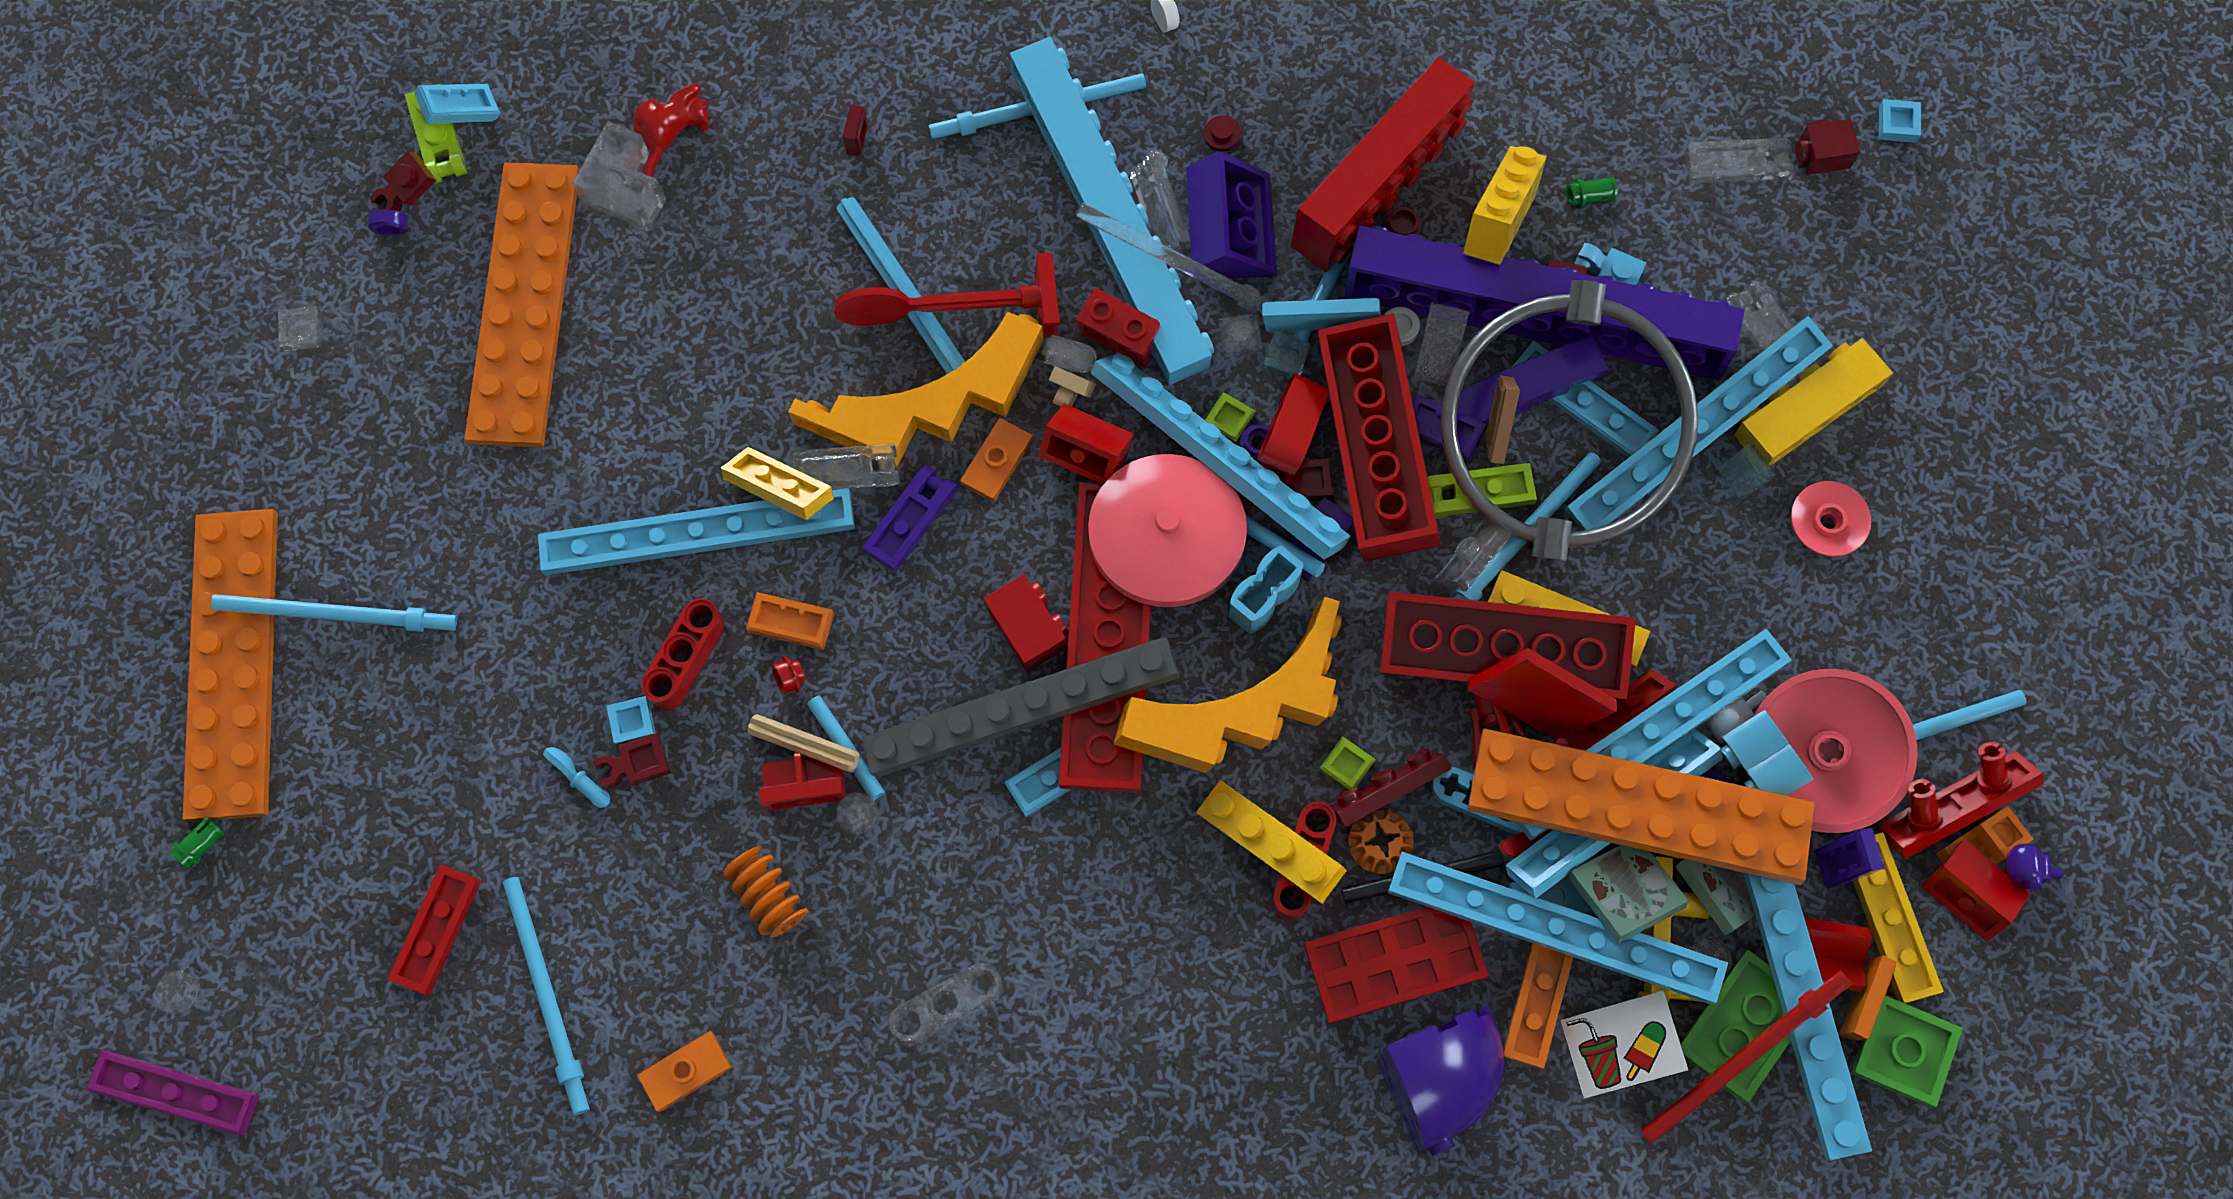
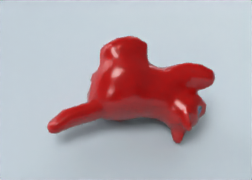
[634,83,710,181]

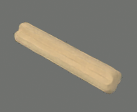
[747,714,860,772]

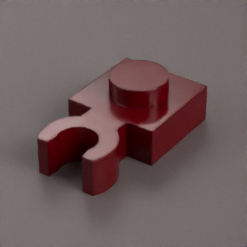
[370,151,437,212]
[593,733,671,789]

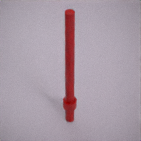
[1641,970,1853,1144]

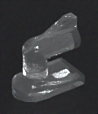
[1042,334,1097,373]

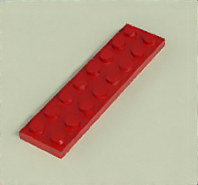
[1059,482,1151,793]

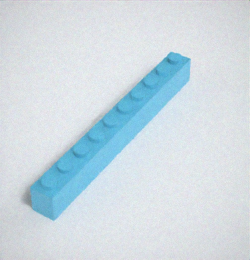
[1010,36,1214,386]

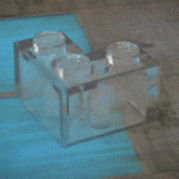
[572,121,666,231]

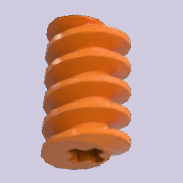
[723,845,809,938]

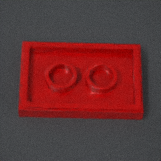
[1468,648,1617,739]

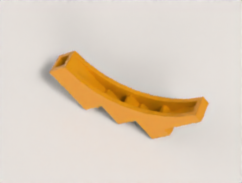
[1113,597,1342,773]

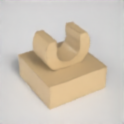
[1049,366,1096,407]

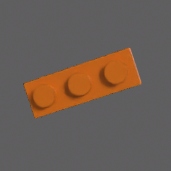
[1503,943,1573,1070]

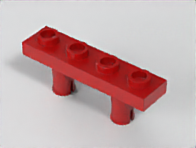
[1878,742,2044,859]

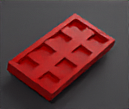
[1304,907,1489,1025]

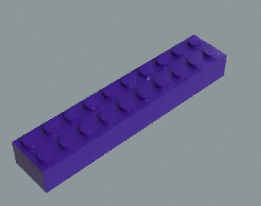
[1344,225,1745,380]

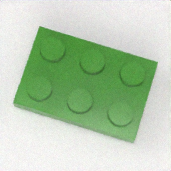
[1680,949,1791,1104]

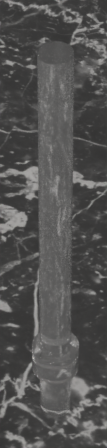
[1076,202,1273,313]

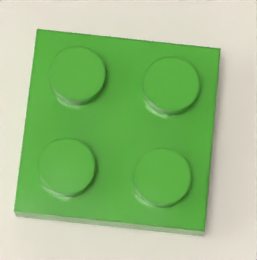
[1850,995,1963,1108]

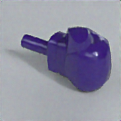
[2006,844,2064,891]

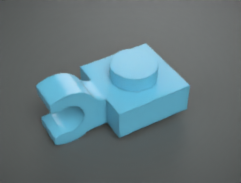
[1574,243,1646,285]

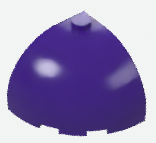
[1375,1006,1504,1156]

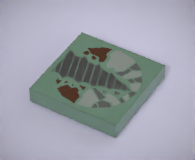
[1568,845,1689,943]
[1675,859,1755,936]

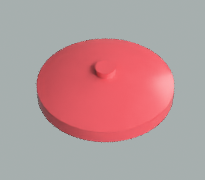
[1088,454,1247,607]
[1753,669,1918,833]

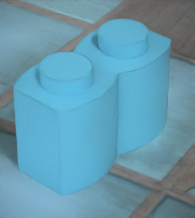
[1229,546,1304,634]
[1722,710,1814,796]

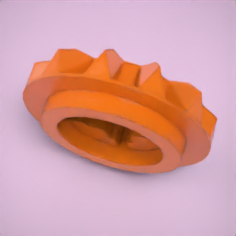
[1348,809,1414,874]

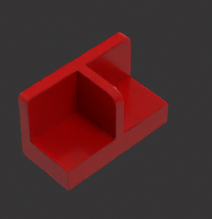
[759,752,847,811]

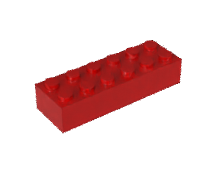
[1290,57,1475,272]
[1318,313,1441,562]
[1380,591,1636,699]

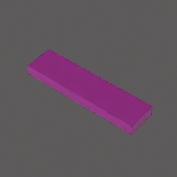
[85,1049,260,1136]

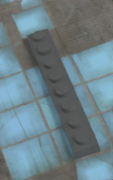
[862,636,1180,778]

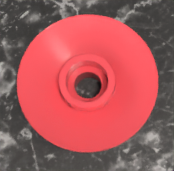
[1790,481,1871,557]

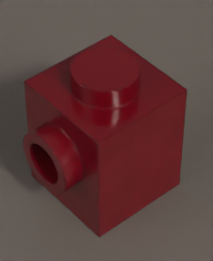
[1795,119,1861,175]

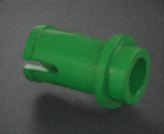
[1566,176,1618,209]
[169,816,225,869]

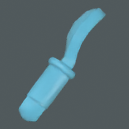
[543,747,610,808]

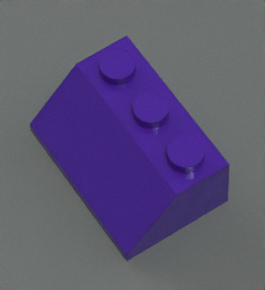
[1186,151,1277,279]

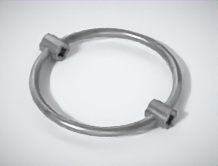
[1441,280,1698,561]

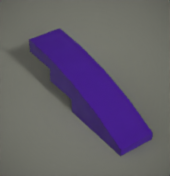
[1457,335,1609,425]

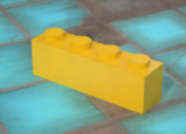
[1463,146,1547,265]
[1734,338,1893,470]

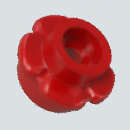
[771,656,805,694]

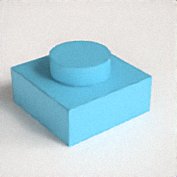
[1879,99,1921,143]
[607,696,656,747]

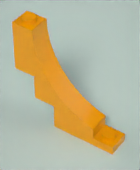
[788,312,1044,468]

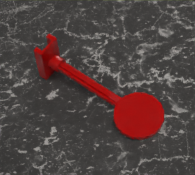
[833,253,1060,338]

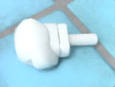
[1707,691,1766,743]

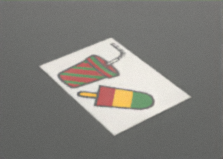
[1561,990,1688,1098]

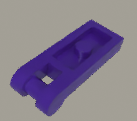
[862,465,958,573]

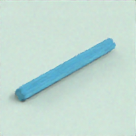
[837,197,965,374]

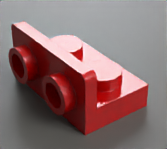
[1076,288,1161,368]

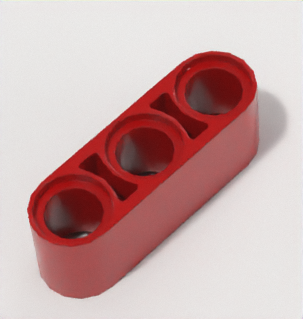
[1257,373,1329,477]
[642,598,724,711]
[1272,801,1337,922]

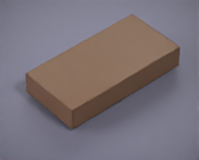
[1483,375,1520,464]

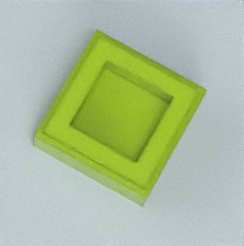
[1205,392,1256,445]
[1319,736,1376,790]

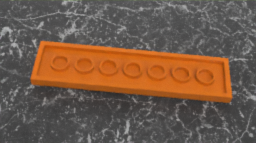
[464,162,580,447]
[183,509,278,822]
[1467,729,1815,885]

